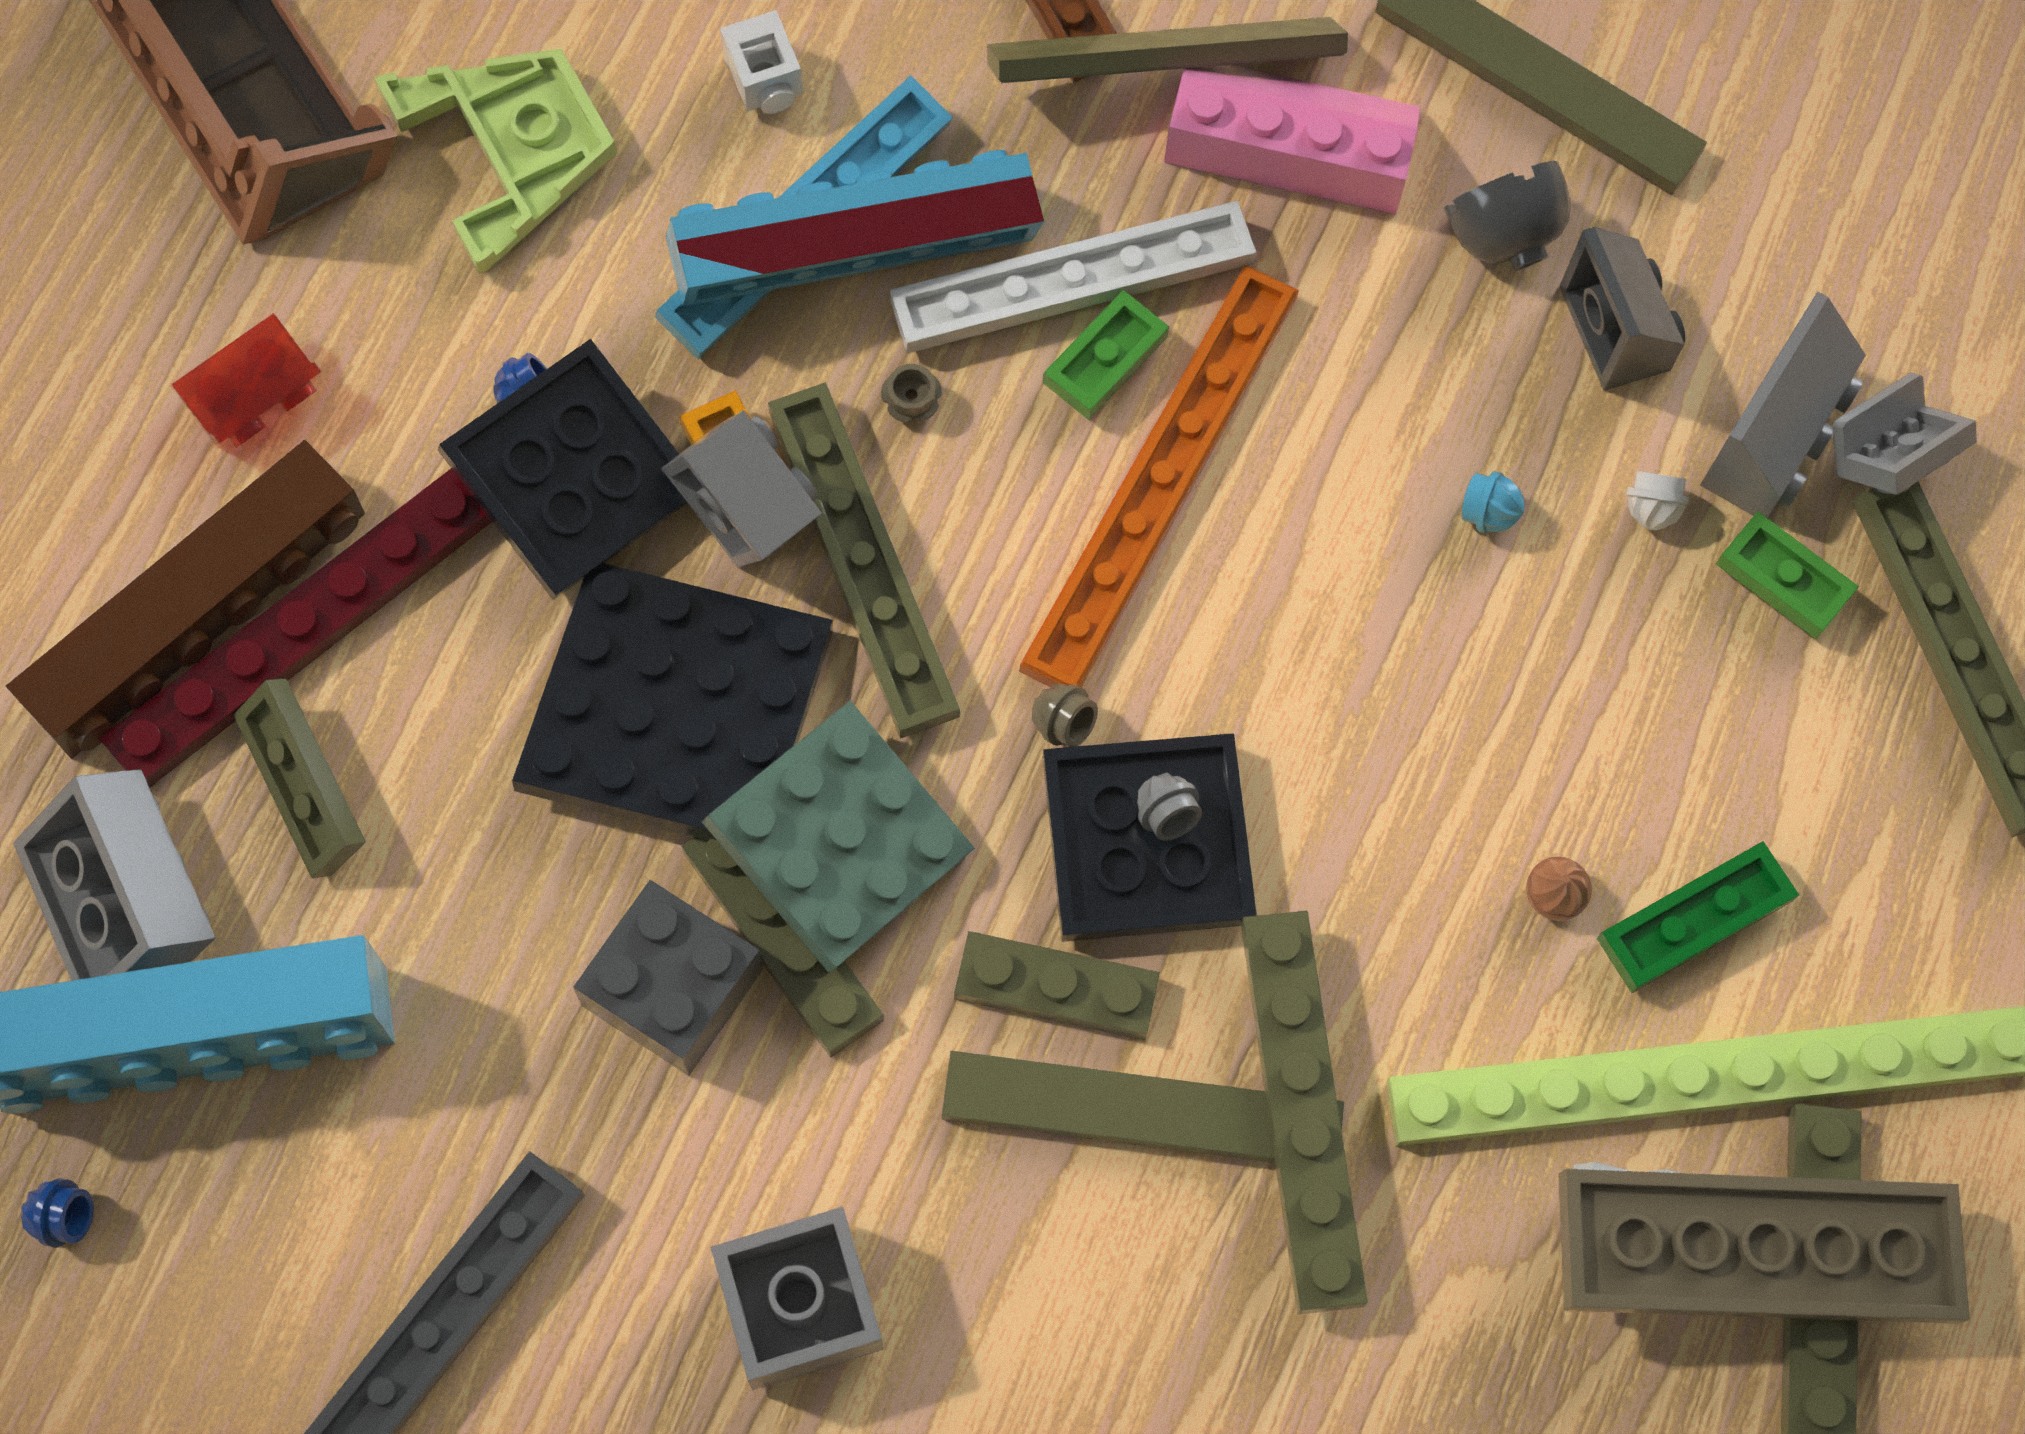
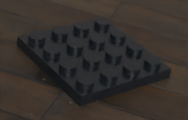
[512,563,833,840]

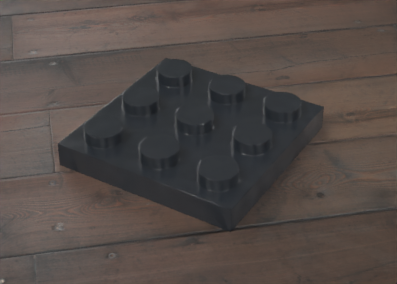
[438,339,687,600]
[1042,733,1257,942]

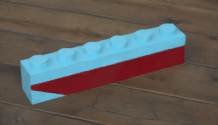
[666,150,1044,307]

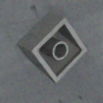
[1559,227,1685,391]

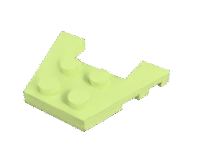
[374,48,617,274]

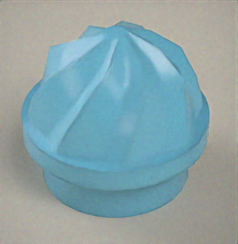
[1462,471,1525,533]

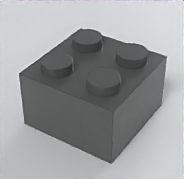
[573,880,763,1076]

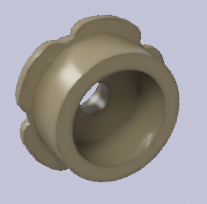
[881,364,942,423]

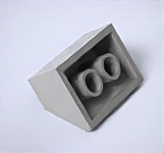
[1700,291,1866,518]
[13,769,215,981]

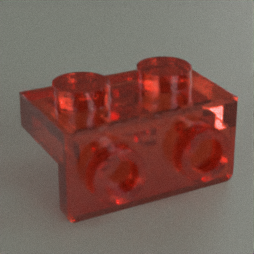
[171,313,322,448]

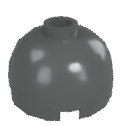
[1444,160,1571,271]

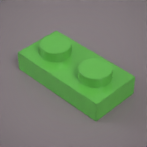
[1043,290,1170,420]
[1716,511,1859,640]

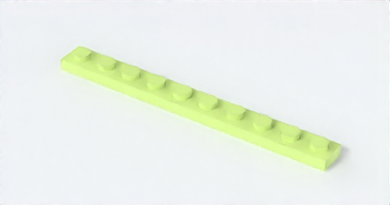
[1386,1006,2025,1147]

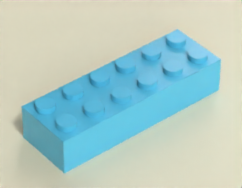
[0,935,395,1114]

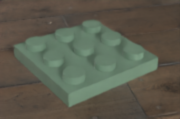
[702,700,975,973]

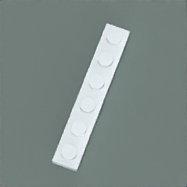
[890,201,1256,354]

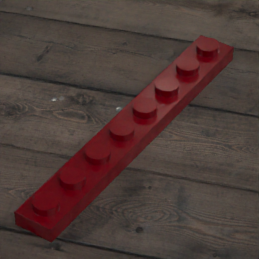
[99,468,492,788]

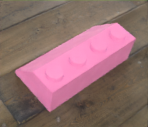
[1164,65,1420,215]

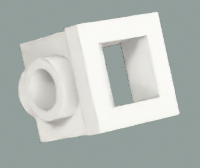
[720,10,803,114]

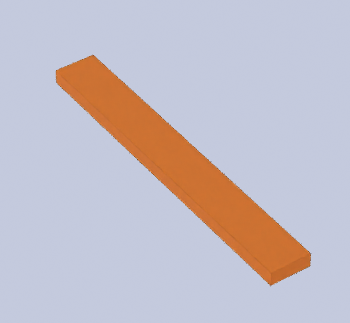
[1019,264,1299,688]

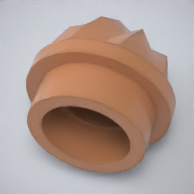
[1526,857,1592,921]

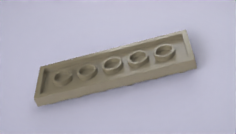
[1558,1169,1970,1324]

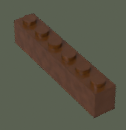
[6,440,365,759]

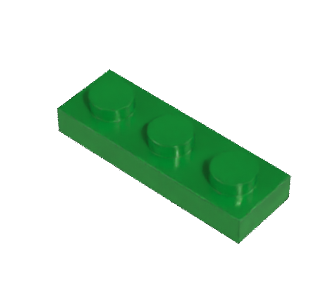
[1597,841,1799,993]

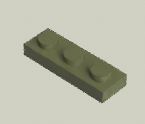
[233,678,366,878]
[954,931,1160,1040]

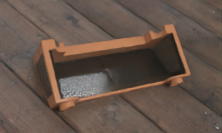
[89,0,397,245]

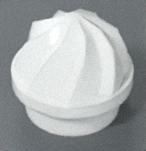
[1626,471,1689,531]

